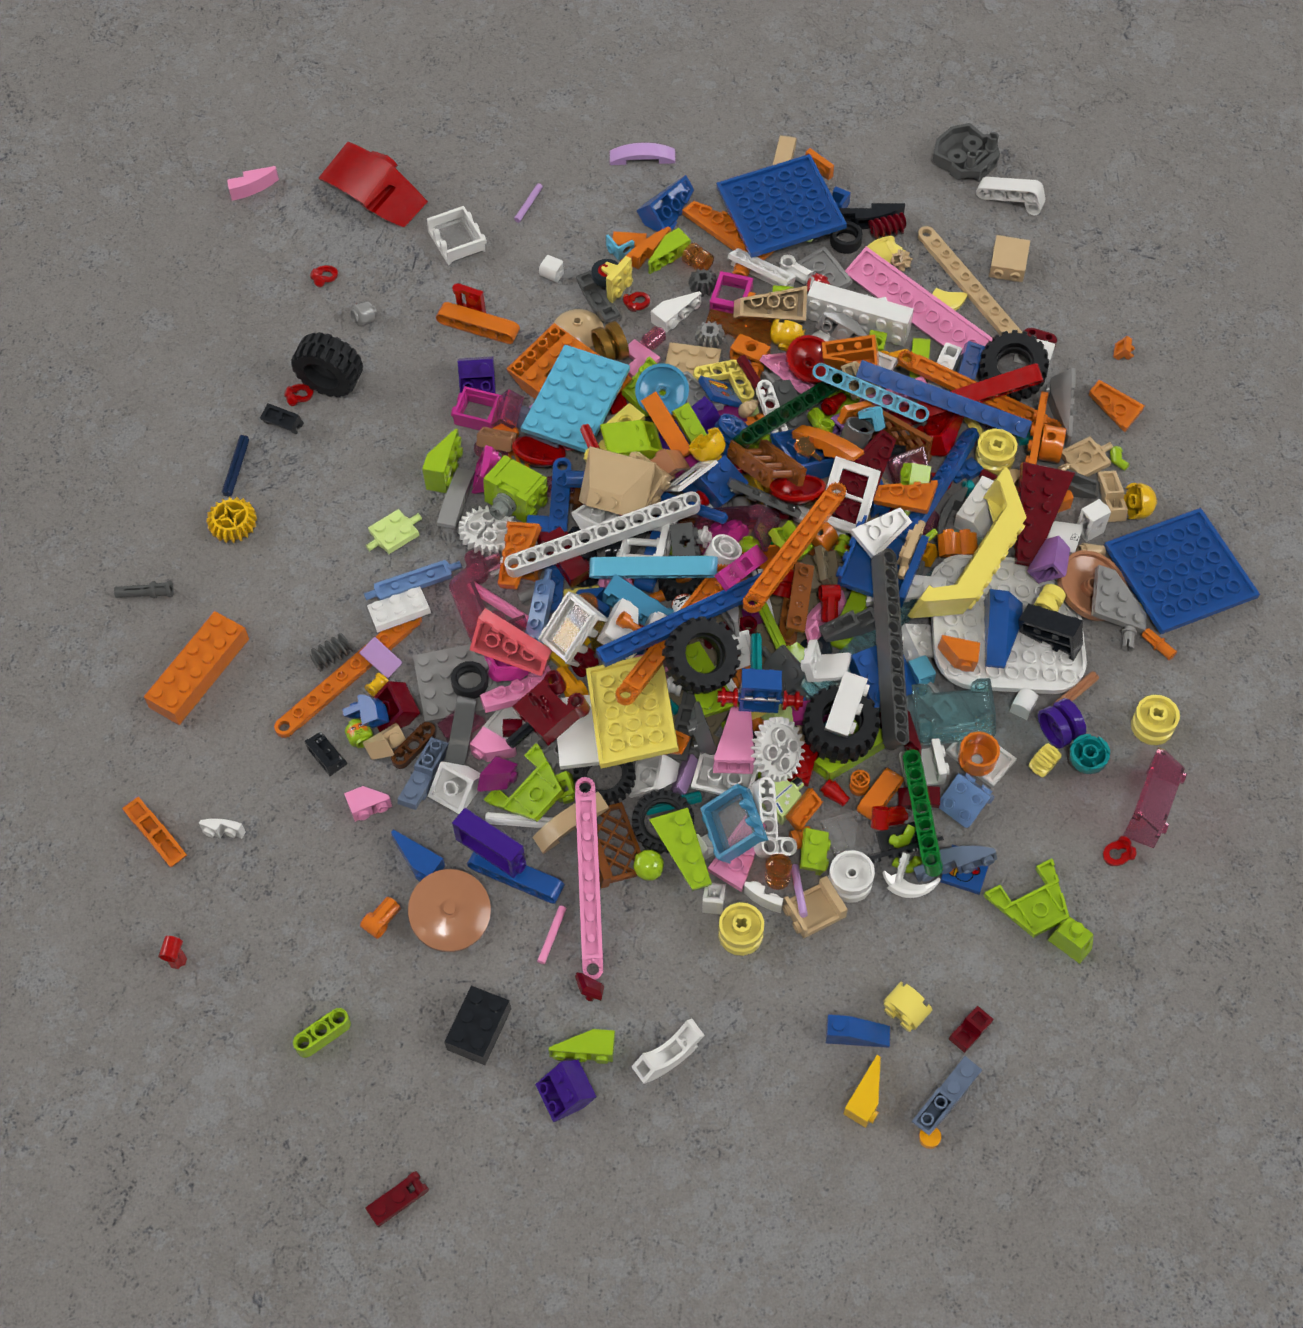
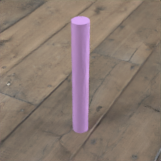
[514,183,543,222]
[790,864,808,918]

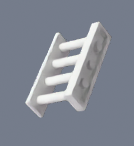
[616,507,678,557]

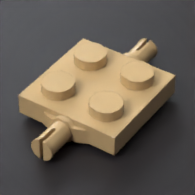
[1058,436,1113,477]
[897,520,926,579]

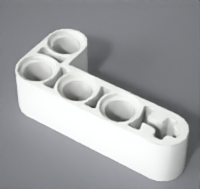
[976,177,1045,216]
[751,777,797,858]

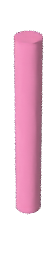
[537,906,567,964]

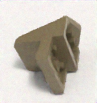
[803,545,847,592]

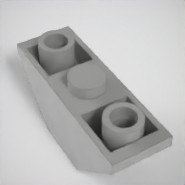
[815,313,867,340]

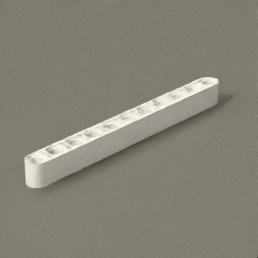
[504,491,700,578]

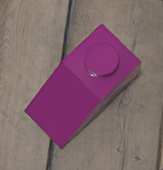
[477,756,518,792]

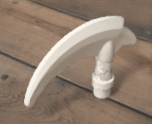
[882,852,940,898]

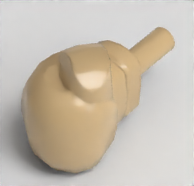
[738,399,759,419]

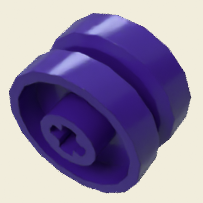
[1038,698,1087,749]

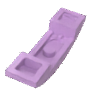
[610,143,675,165]

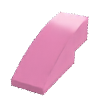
[227,166,279,201]

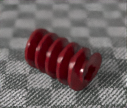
[869,212,906,240]

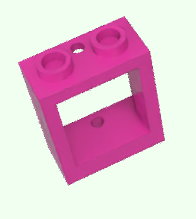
[709,271,754,320]
[451,386,505,431]

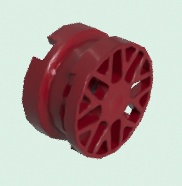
[571,647,599,677]

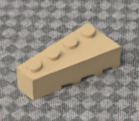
[733,286,807,323]

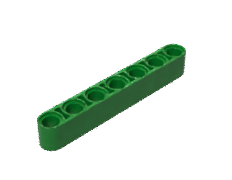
[903,749,943,877]

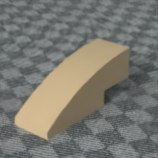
[1097,471,1128,522]

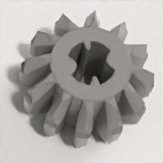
[695,320,725,348]

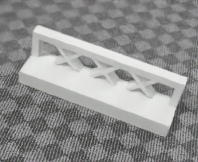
[728,248,796,287]

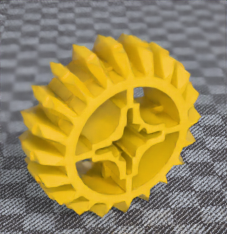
[206,496,257,543]

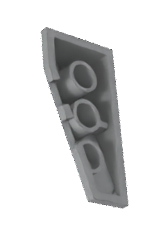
[1045,368,1076,447]

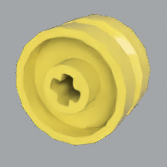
[974,429,1018,475]
[1131,695,1180,745]
[718,902,764,956]

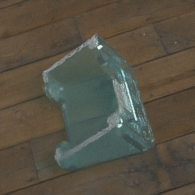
[911,678,996,745]

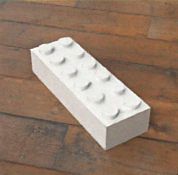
[806,281,914,346]

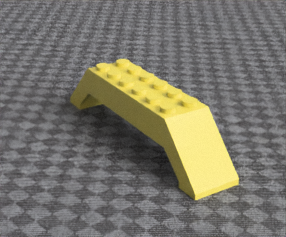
[907,467,1026,618]

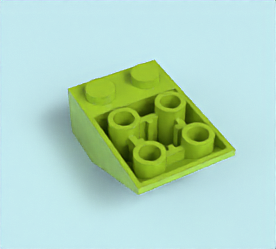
[600,420,662,459]
[422,428,463,493]

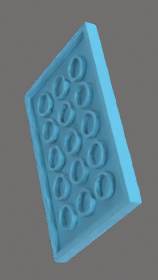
[521,345,630,453]

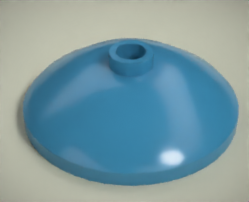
[635,363,689,415]

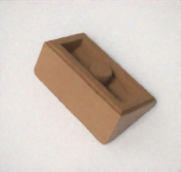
[477,427,517,452]

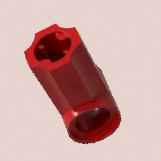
[818,584,841,622]
[871,806,908,830]
[158,936,187,969]

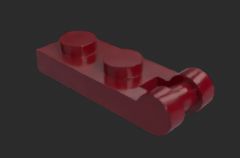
[365,1171,429,1227]

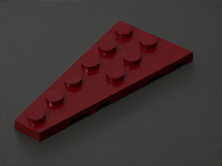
[815,429,896,524]
[1015,462,1075,567]

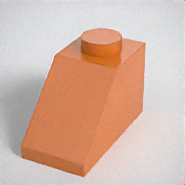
[937,635,980,672]

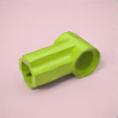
[807,407,835,433]

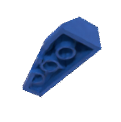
[636,175,694,232]
[984,589,1023,669]

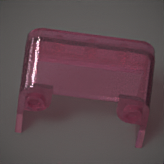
[694,504,781,555]
[449,553,526,643]
[1123,747,1187,848]

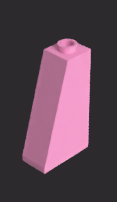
[713,707,755,774]

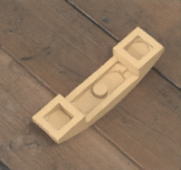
[533,792,609,854]

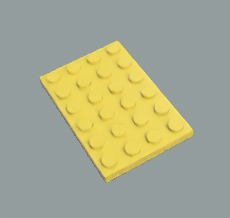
[586,656,679,769]

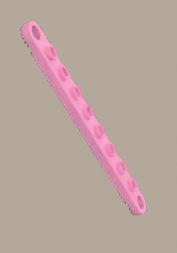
[575,777,603,980]

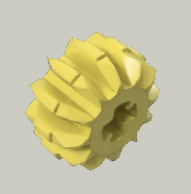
[1029,743,1062,777]

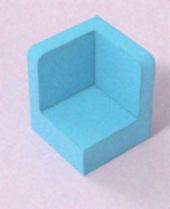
[858,406,885,432]
[908,655,936,689]

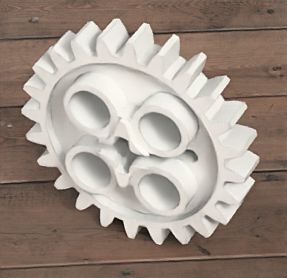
[458,505,517,556]
[751,717,805,782]

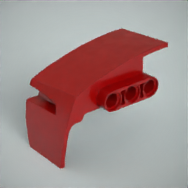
[319,142,428,227]

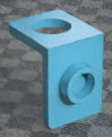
[606,234,635,261]

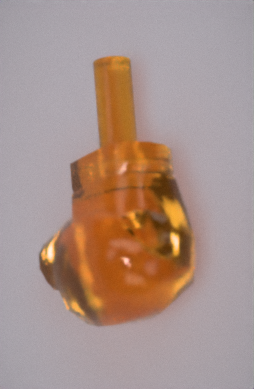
[794,436,823,462]

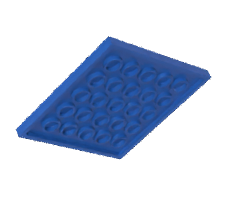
[716,154,847,258]
[1104,508,1260,634]

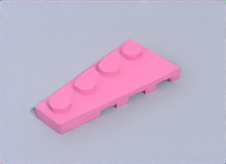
[759,353,823,404]
[480,665,560,713]
[708,814,766,892]

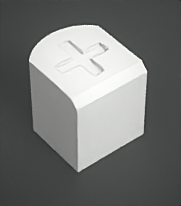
[539,255,564,282]
[1010,688,1039,720]

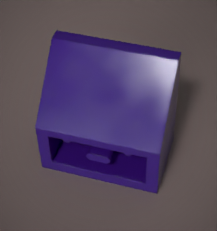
[457,356,496,394]
[535,1060,597,1122]

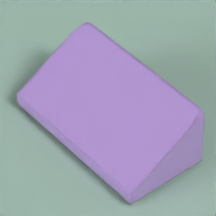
[359,637,402,679]
[670,754,698,795]

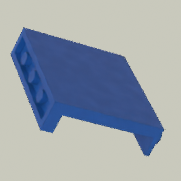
[836,515,929,608]

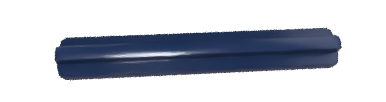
[222,435,249,497]

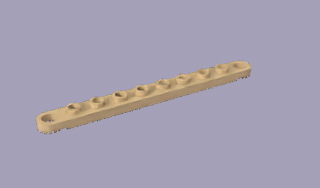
[918,226,1022,336]

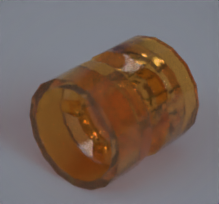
[682,242,714,270]
[764,853,792,890]

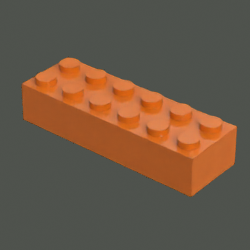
[144,611,249,725]

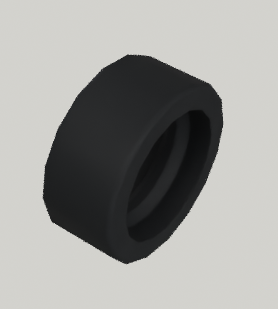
[830,221,863,254]
[451,661,488,699]

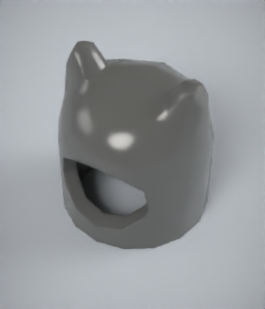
[840,417,874,449]

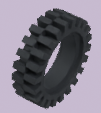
[573,762,636,805]
[632,789,695,854]

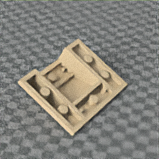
[579,447,656,515]

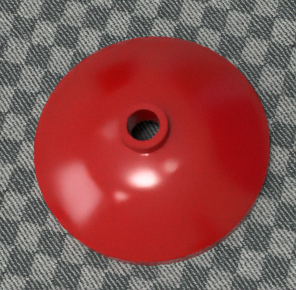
[786,335,826,384]
[512,436,566,467]
[770,475,826,505]

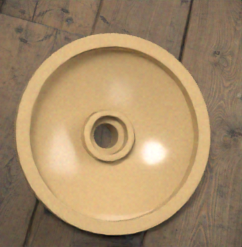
[553,309,604,349]

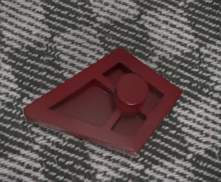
[575,972,604,1001]

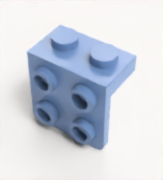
[939,773,995,828]

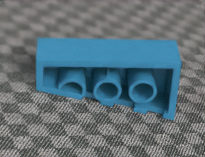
[602,574,674,626]

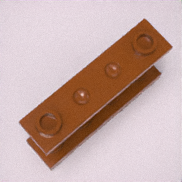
[727,439,807,488]
[778,562,814,646]

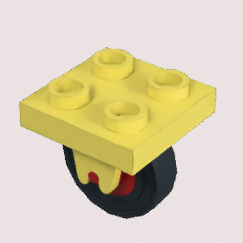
[591,256,633,303]

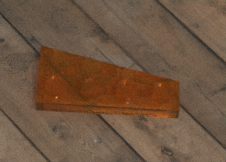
[706,309,772,347]

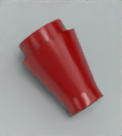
[821,392,846,415]
[820,779,850,807]

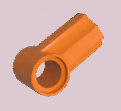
[360,897,401,939]

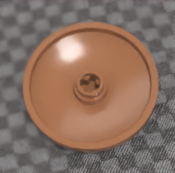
[1057,550,1127,621]
[408,869,491,952]

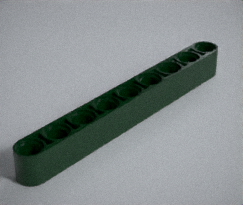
[732,369,843,449]

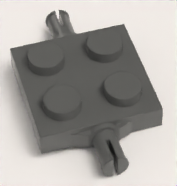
[762,645,808,699]

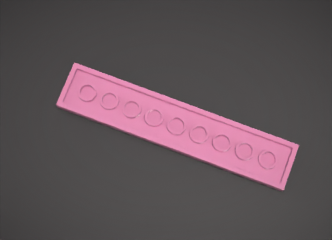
[845,246,992,354]

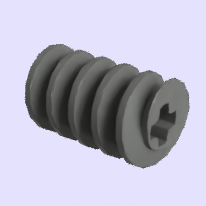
[310,633,353,672]

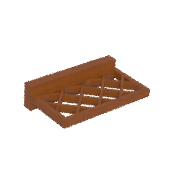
[863,404,933,466]
[597,802,641,889]

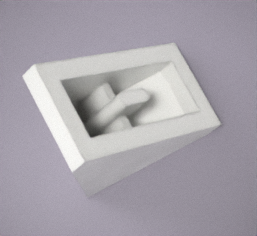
[702,883,726,915]

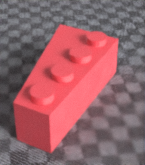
[470,608,552,676]

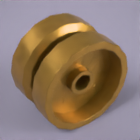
[591,321,629,360]

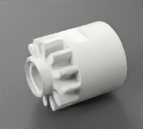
[703,534,742,573]

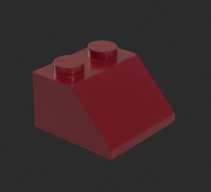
[374,681,420,732]

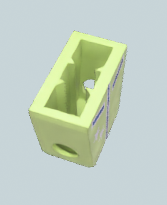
[762,777,804,825]

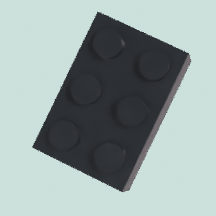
[444,985,511,1065]

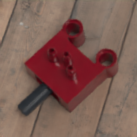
[506,670,590,748]

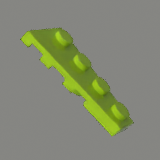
[685,641,739,718]
[649,808,712,891]

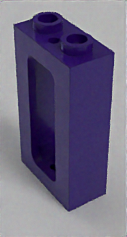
[452,808,526,878]

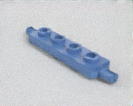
[364,560,462,600]
[525,568,556,644]

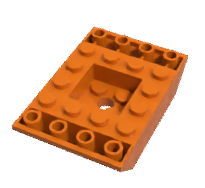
[506,323,632,400]

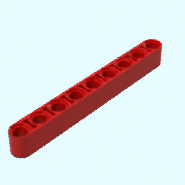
[887,363,1044,427]

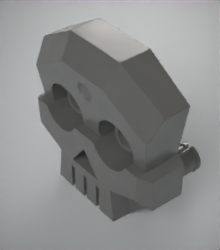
[933,123,1000,182]

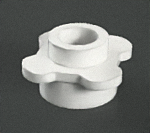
[696,526,712,548]

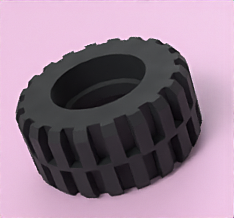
[980,330,1049,401]
[291,332,363,397]
[662,616,741,694]
[802,685,880,764]

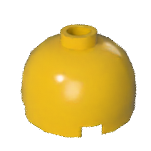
[770,319,806,351]
[689,427,726,462]
[1124,483,1157,520]

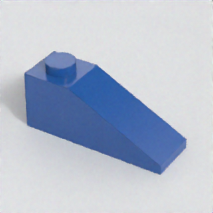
[391,829,445,882]
[826,1015,890,1048]

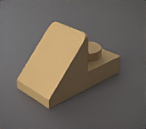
[363,723,406,760]

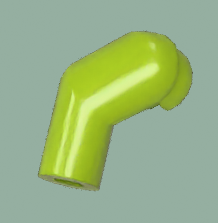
[1110,446,1130,471]
[889,824,916,848]
[892,856,922,873]

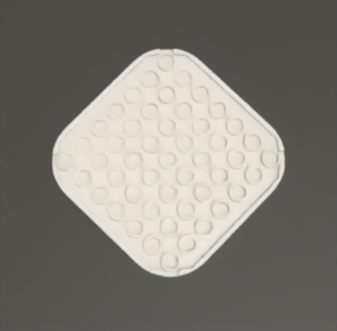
[931,555,1087,694]

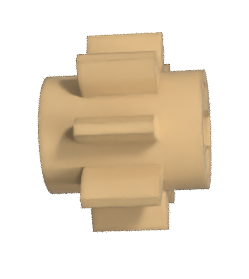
[890,249,913,272]

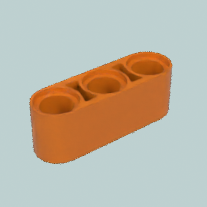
[856,767,905,820]

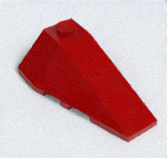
[912,412,964,457]

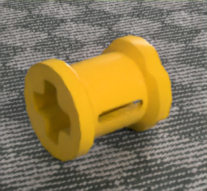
[364,673,389,697]

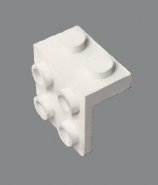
[902,623,934,663]
[801,639,851,682]
[899,738,949,787]

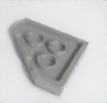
[1091,565,1147,633]

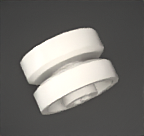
[828,850,875,903]

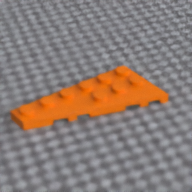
[682,201,775,260]

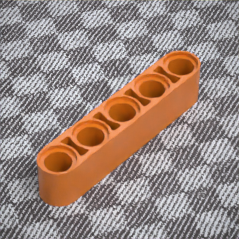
[436,302,520,344]

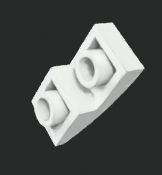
[199,819,246,839]
[744,881,783,913]

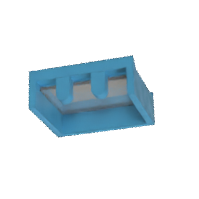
[700,784,768,864]

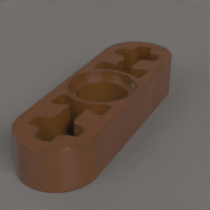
[391,722,436,769]

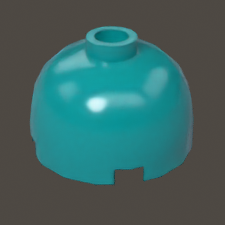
[1069,734,1110,775]

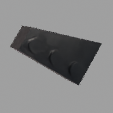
[1019,603,1083,661]

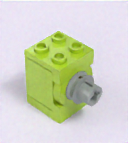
[483,455,548,523]

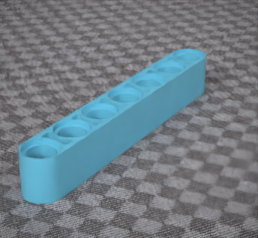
[813,363,929,422]
[589,556,718,579]

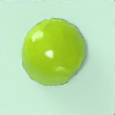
[633,850,664,881]

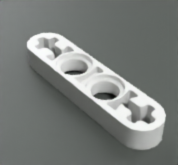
[756,380,788,433]

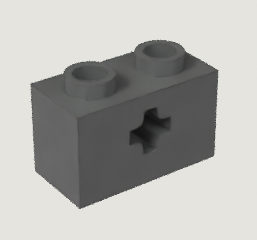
[669,522,701,556]

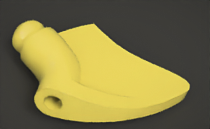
[867,236,906,265]
[932,288,967,311]

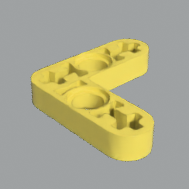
[693,360,755,403]

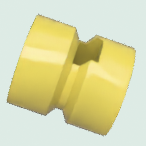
[1033,584,1066,612]

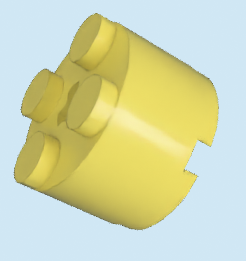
[883,982,932,1032]

